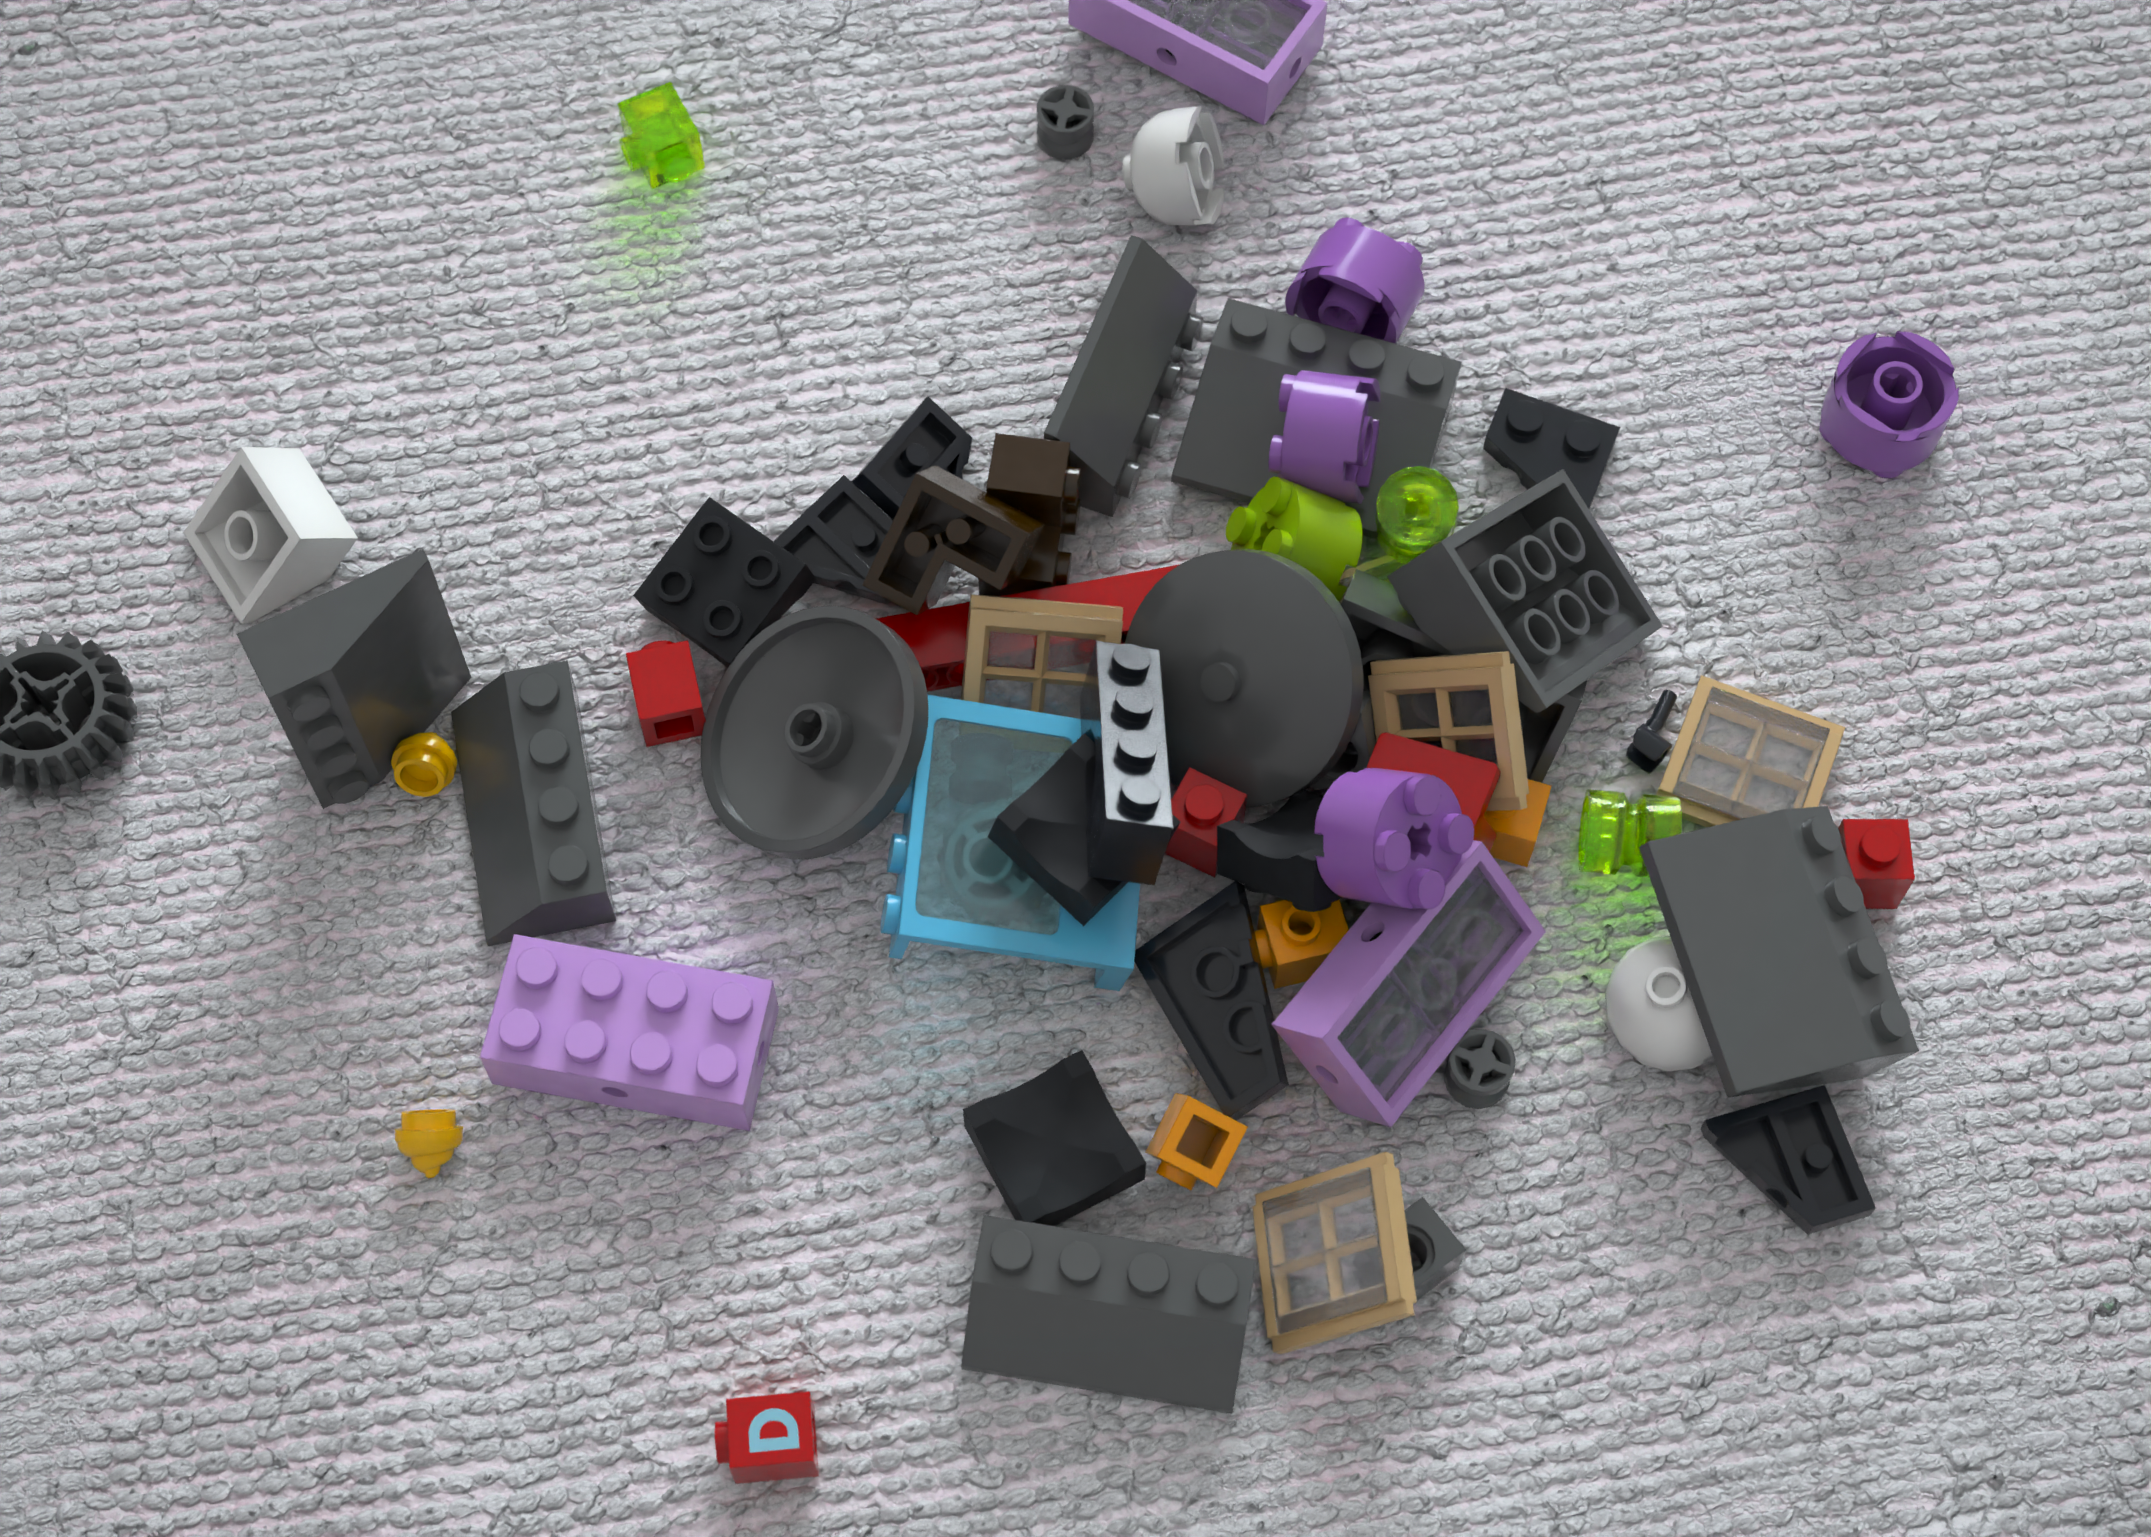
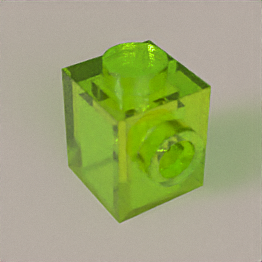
[617,82,705,189]

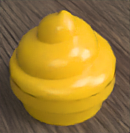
[391,732,457,797]
[395,1109,463,1178]

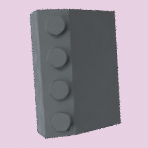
[1171,298,1462,547]
[1387,469,1663,713]
[237,549,471,809]
[1639,806,1919,1098]

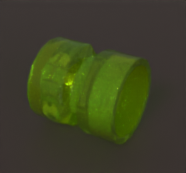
[1375,466,1459,564]
[1578,789,1682,878]

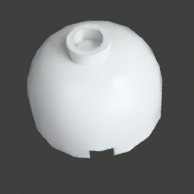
[1122,106,1224,226]
[1605,936,1712,1071]

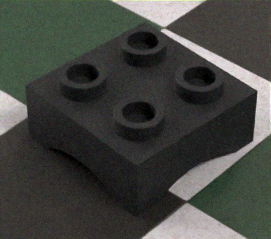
[633,497,816,668]
[987,733,1181,926]
[1217,790,1344,912]
[963,1050,1146,1226]

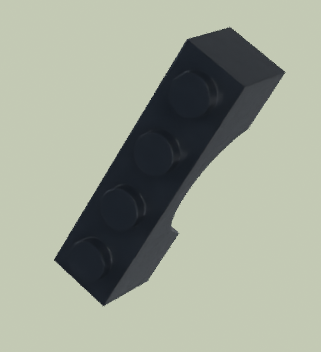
[1080,641,1173,885]

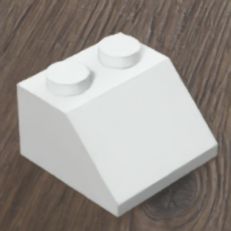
[183,447,358,624]

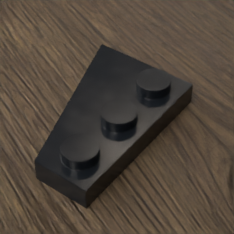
[1134,881,1289,1120]

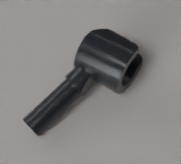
[1626,690,1677,774]

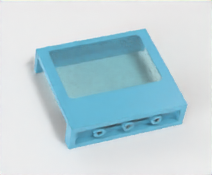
[880,694,1140,991]

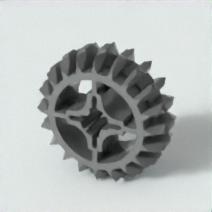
[0,630,138,800]

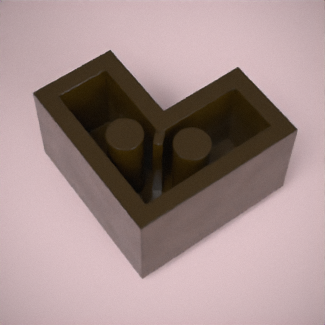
[978,433,1081,596]
[862,465,1045,615]

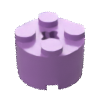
[1285,218,1425,344]
[1819,331,1959,479]
[1268,370,1380,504]
[1314,768,1474,909]

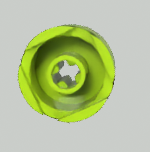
[1225,476,1363,602]

